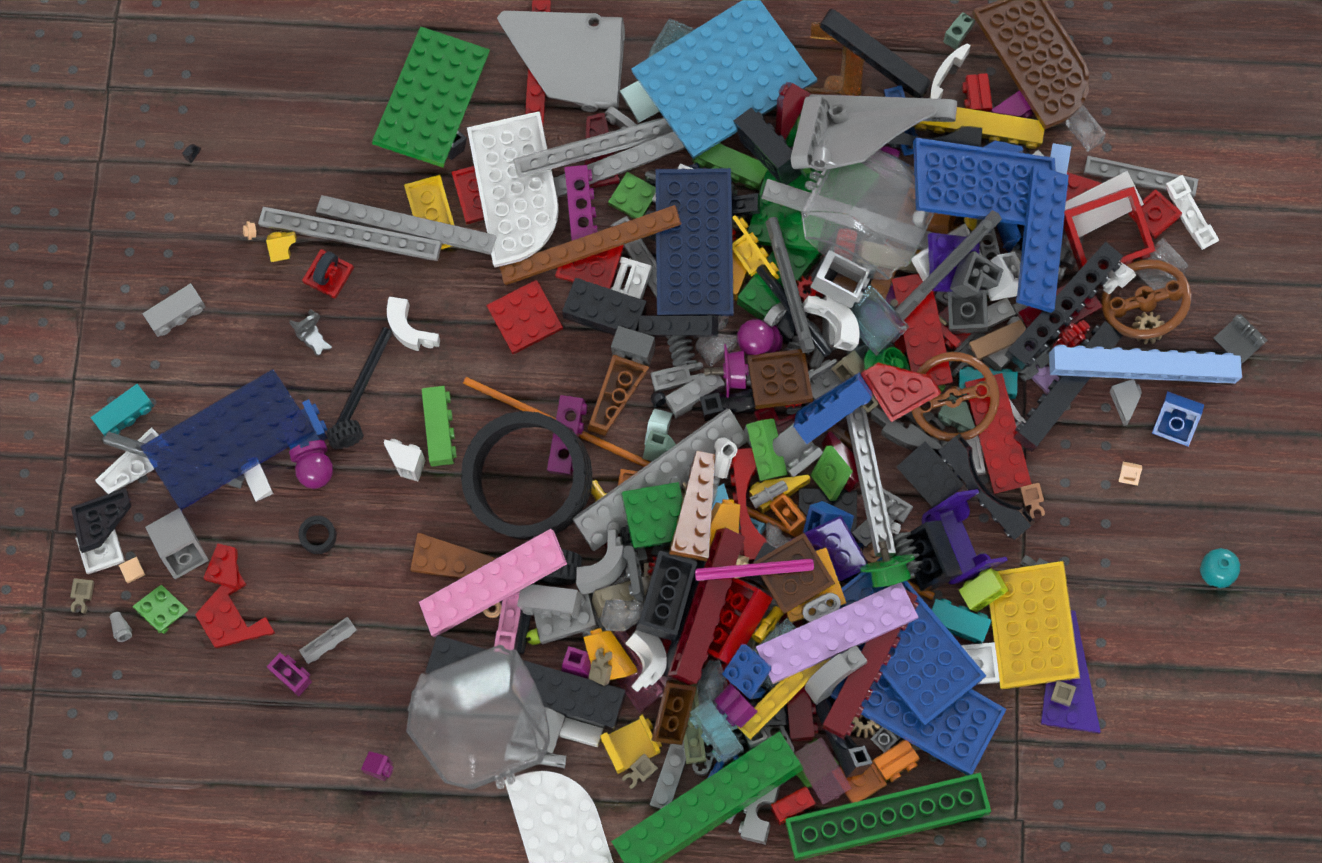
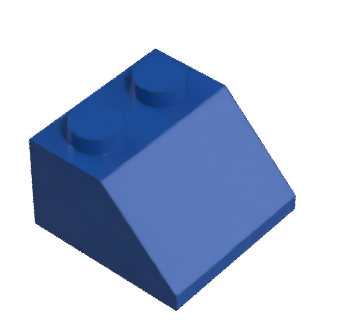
[1152,391,1204,447]

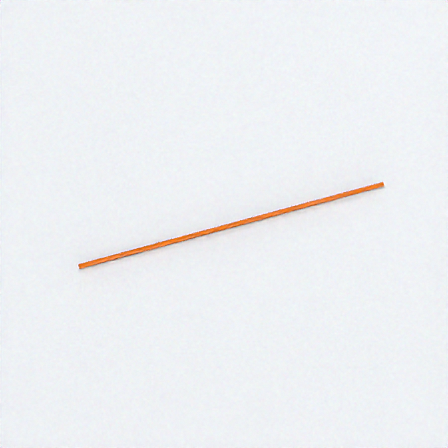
[463,377,935,600]

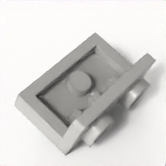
[808,359,842,400]

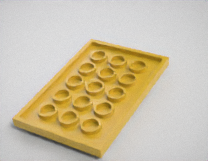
[990,561,1080,689]

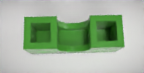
[746,419,788,481]

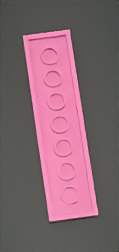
[419,529,567,637]

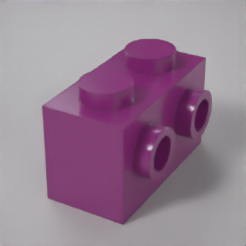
[267,653,312,697]

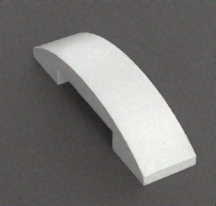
[930,44,971,99]
[1166,175,1219,250]

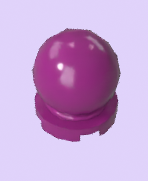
[737,319,783,355]
[289,440,333,489]

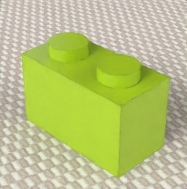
[959,568,1009,612]

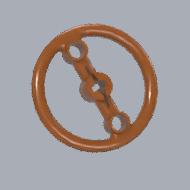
[1101,260,1191,339]
[911,352,999,442]

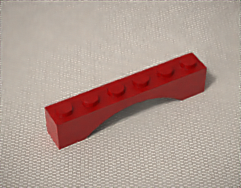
[730,448,766,564]

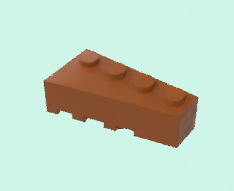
[588,355,649,436]

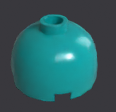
[1200,548,1241,588]

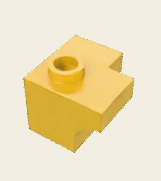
[266,232,297,262]

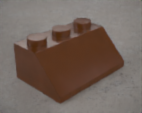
[651,679,697,745]

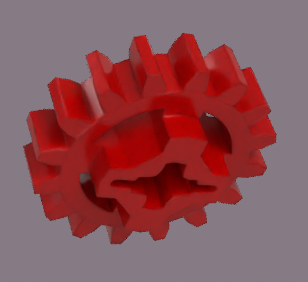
[1053,320,1091,348]

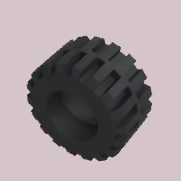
[538,549,582,585]

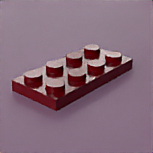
[1017,283,1103,337]

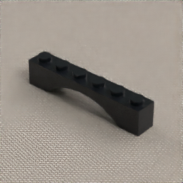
[888,126,982,149]
[938,434,1036,540]

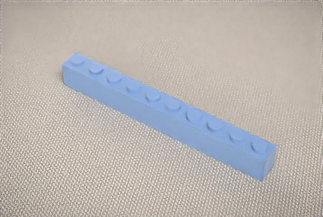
[1049,345,1242,384]

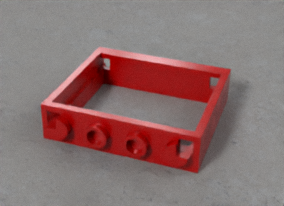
[1064,186,1156,279]

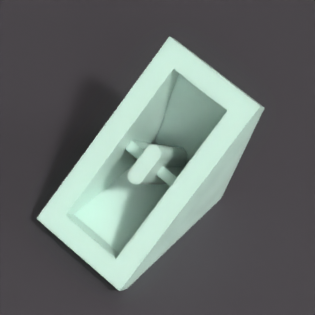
[644,409,673,445]

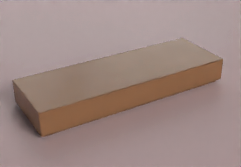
[969,320,1026,360]

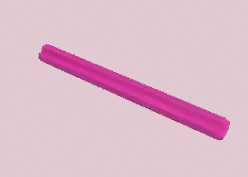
[695,559,814,581]

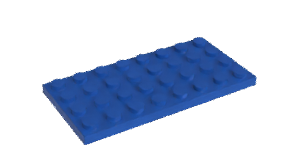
[913,138,1056,225]
[838,557,986,726]
[831,647,1007,776]

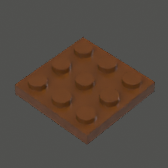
[747,349,813,409]
[753,533,835,614]

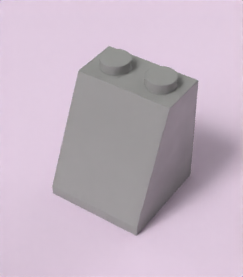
[145,508,209,579]

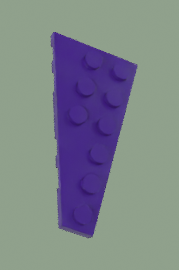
[1041,610,1101,734]

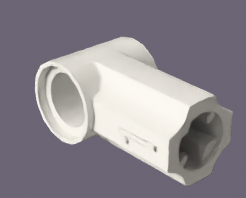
[714,438,737,478]

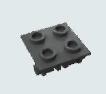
[1213,314,1268,364]

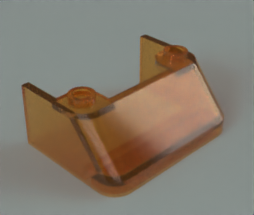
[805,22,864,96]

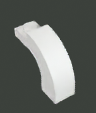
[802,296,859,352]
[387,297,440,351]
[625,630,667,692]

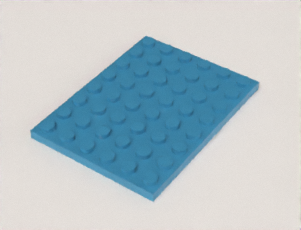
[631,0,817,159]

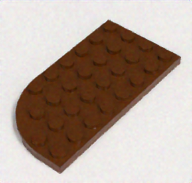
[972,0,1089,130]

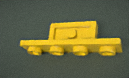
[732,215,780,279]

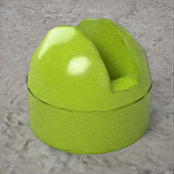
[526,628,541,645]

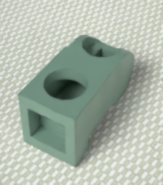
[943,12,975,50]

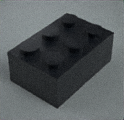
[907,520,963,592]

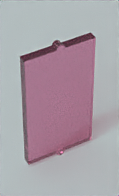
[794,737,852,805]

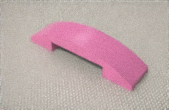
[494,591,521,653]

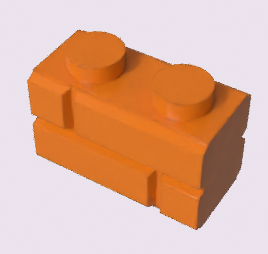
[769,493,806,537]
[873,740,920,783]

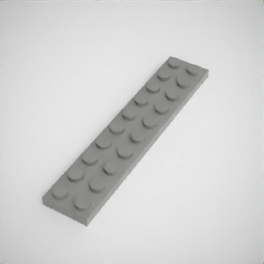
[572,408,749,551]

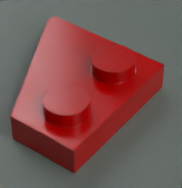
[203,543,239,589]

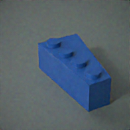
[793,372,872,444]

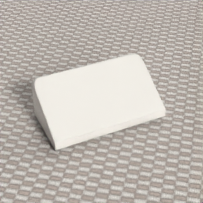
[241,457,273,502]
[559,718,603,747]

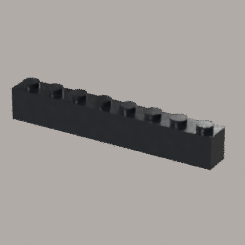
[1013,321,1123,452]

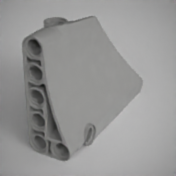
[497,11,625,112]
[791,95,937,171]

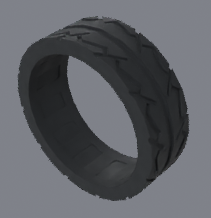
[461,411,593,540]

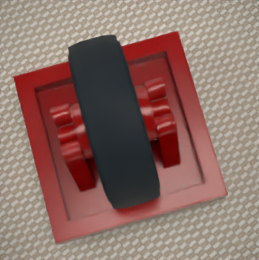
[302,249,354,299]

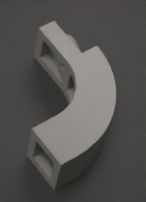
[576,530,627,594]
[805,645,867,705]

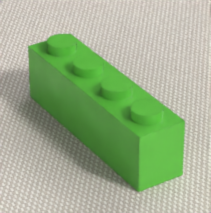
[692,143,767,191]
[422,386,457,467]

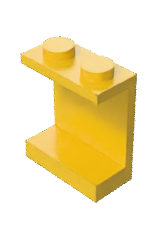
[600,715,662,774]

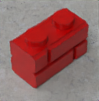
[962,73,993,113]
[770,786,816,825]

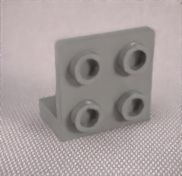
[773,423,823,477]

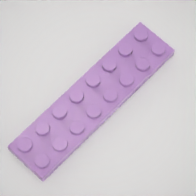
[756,582,918,684]

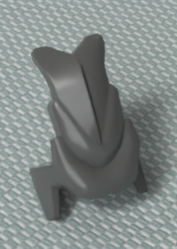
[289,309,332,356]

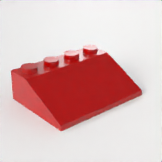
[707,577,773,664]

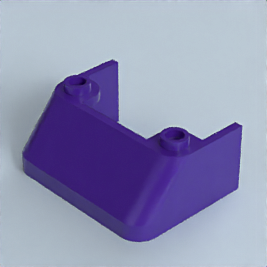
[922,489,1008,584]

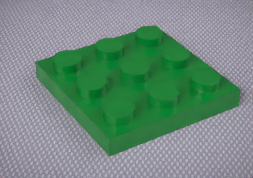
[621,482,683,549]

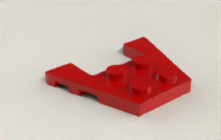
[195,573,275,648]

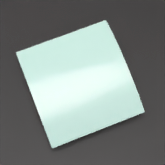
[620,81,659,123]

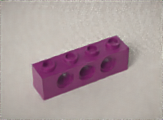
[565,165,598,241]
[547,395,587,476]

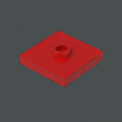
[1128,189,1182,239]

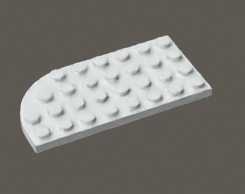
[467,112,558,267]
[505,771,613,863]

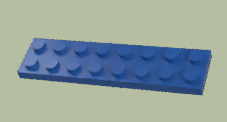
[1016,165,1069,313]

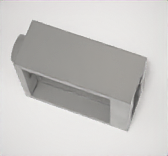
[811,250,870,308]

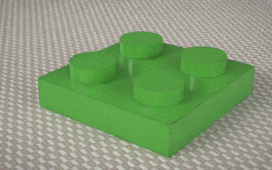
[608,172,656,219]
[810,446,853,501]

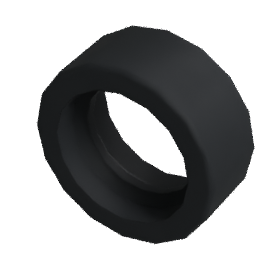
[298,516,337,554]

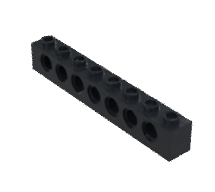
[1005,242,1123,370]

